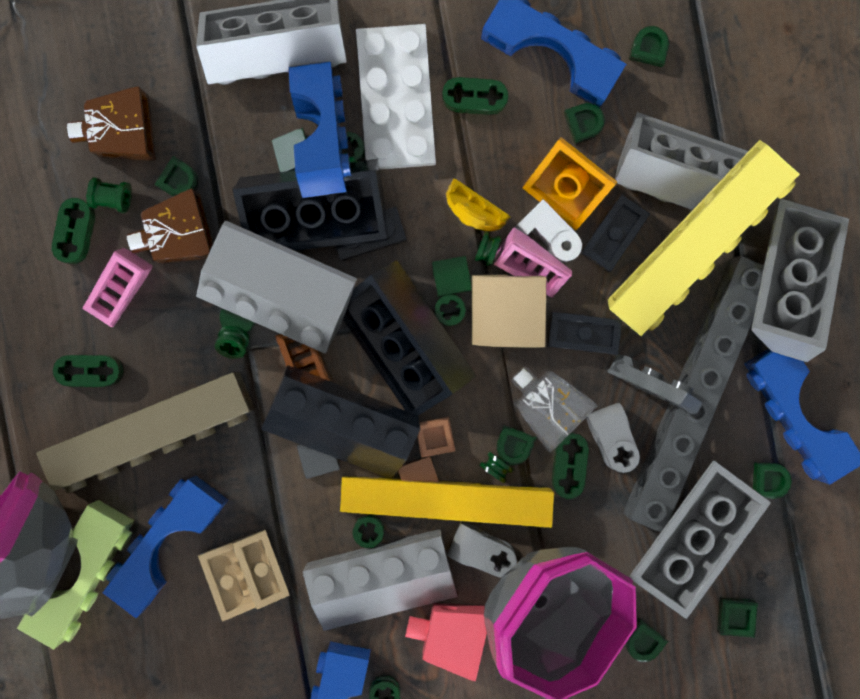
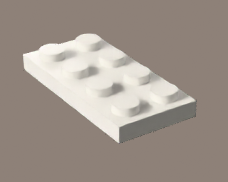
[356,24,436,169]

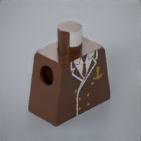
[67,86,156,161]
[127,189,214,263]

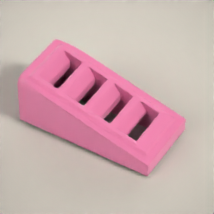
[494,227,572,298]
[82,248,153,327]

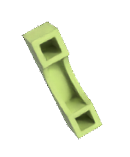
[17,500,134,650]

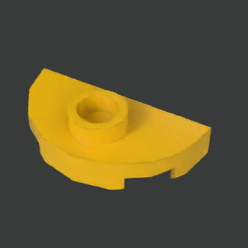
[446,178,511,231]

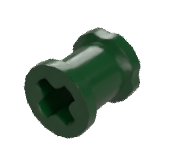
[86,177,132,214]

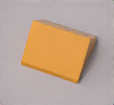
[522,137,617,231]

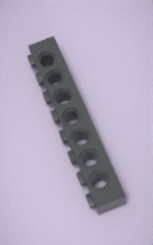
[623,256,764,532]

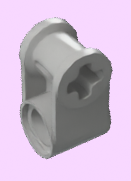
[586,402,640,473]
[447,522,517,578]

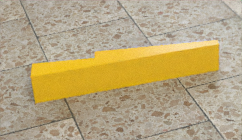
[340,476,554,528]

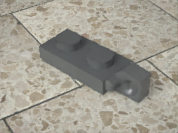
[607,354,702,415]

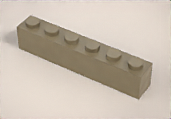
[36,371,255,494]

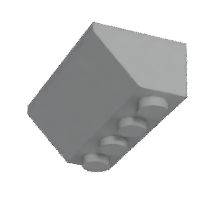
[196,0,347,85]
[615,112,748,211]
[751,199,849,362]
[196,221,357,354]
[629,461,771,619]
[302,529,458,631]

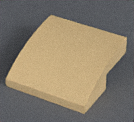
[472,275,546,347]
[198,530,290,622]

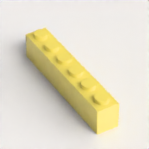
[608,140,800,336]

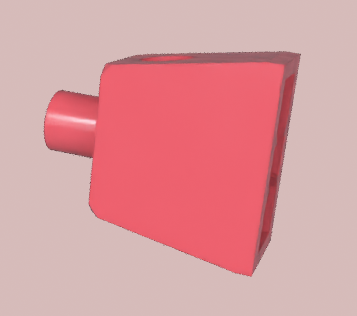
[405,603,487,681]

